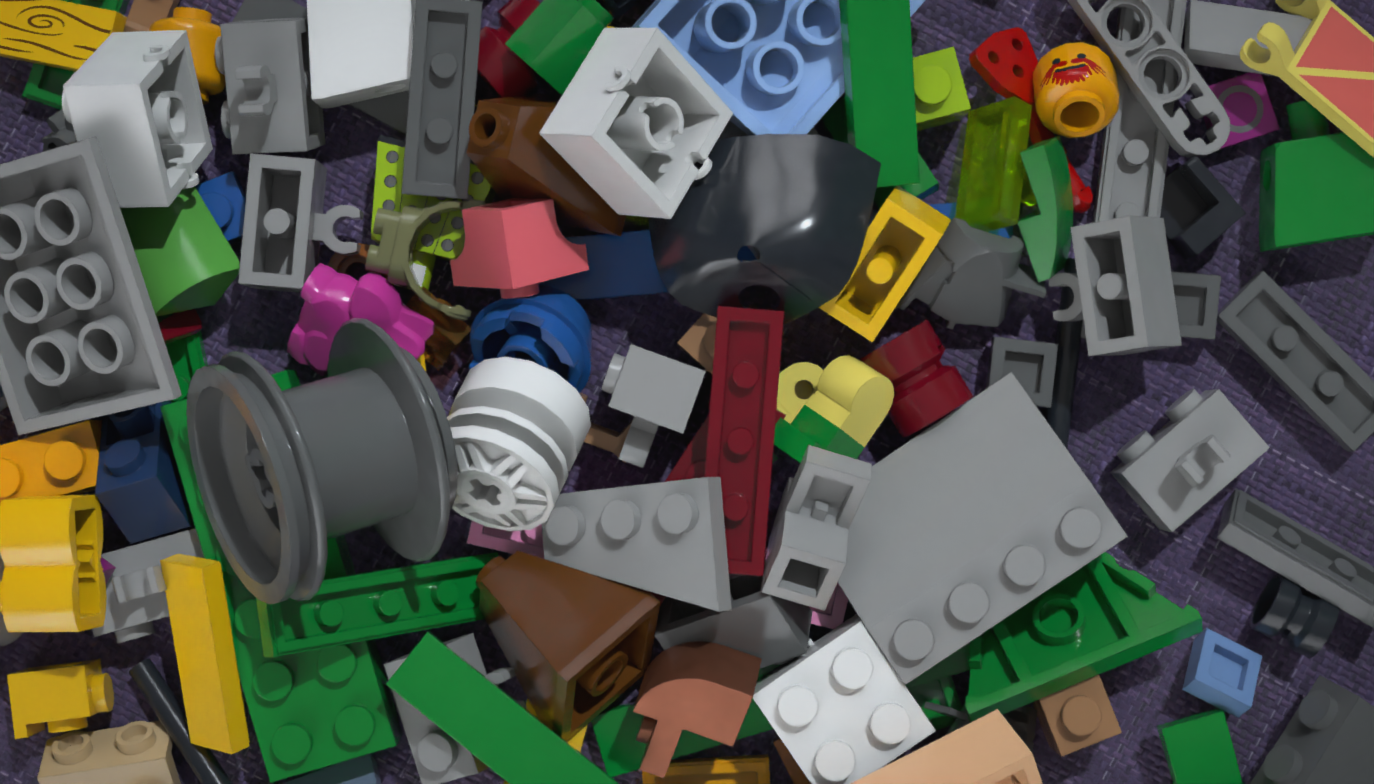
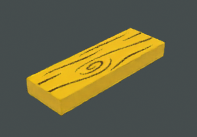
[0,0,127,72]

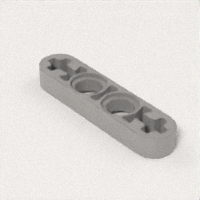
[1067,0,1230,159]

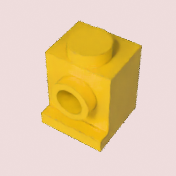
[7,659,114,739]

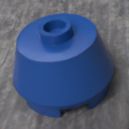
[469,285,592,393]

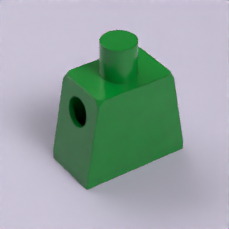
[1259,101,1374,252]

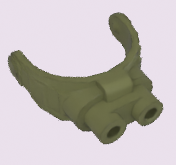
[365,199,489,321]

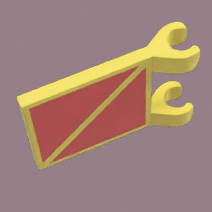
[1240,0,1374,158]

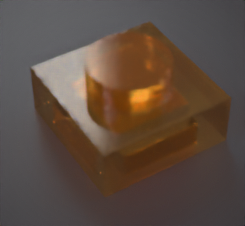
[406,286,471,371]

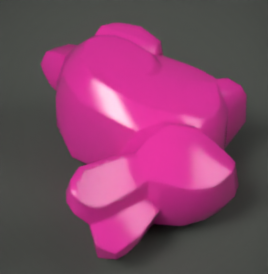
[287,263,435,376]

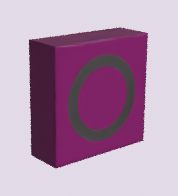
[1203,72,1280,150]

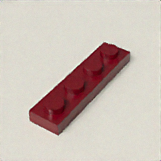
[704,306,784,576]

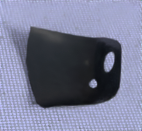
[648,134,881,325]

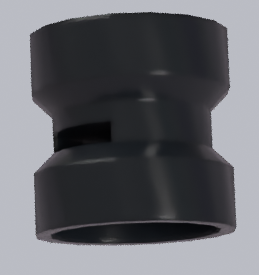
[1250,573,1340,659]

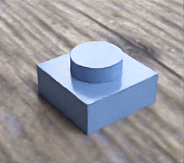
[1182,628,1262,718]

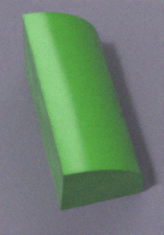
[120,186,240,317]

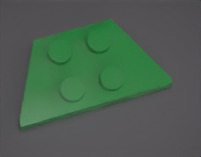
[965,552,1203,723]

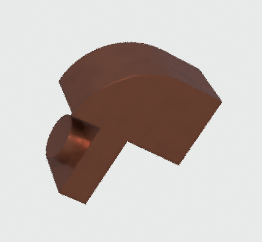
[633,641,762,778]

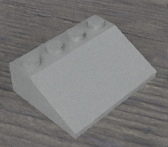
[0,136,182,435]
[838,372,1128,685]

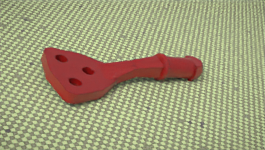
[969,27,1093,213]

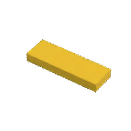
[160,553,250,754]

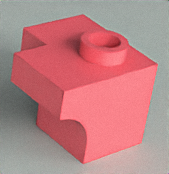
[450,198,589,299]

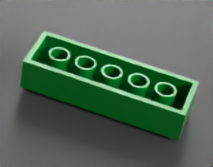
[160,370,403,783]

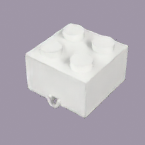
[539,28,733,219]
[62,30,213,208]
[753,614,936,784]

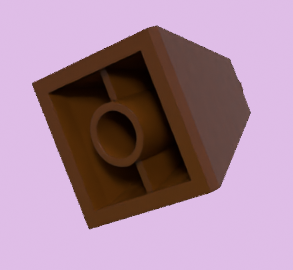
[466,93,626,236]
[476,550,660,742]

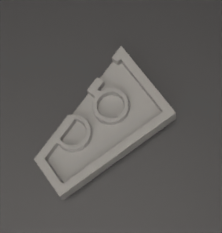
[542,477,732,612]

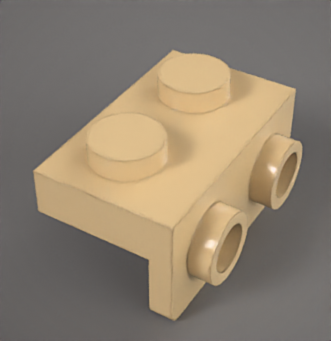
[37,721,181,784]

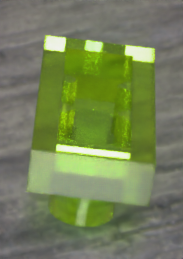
[955,96,1037,232]

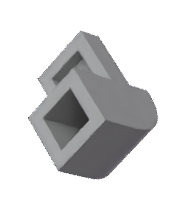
[761,445,872,611]

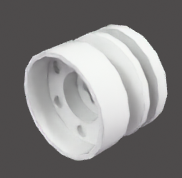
[447,357,591,531]

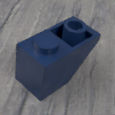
[95,400,191,544]

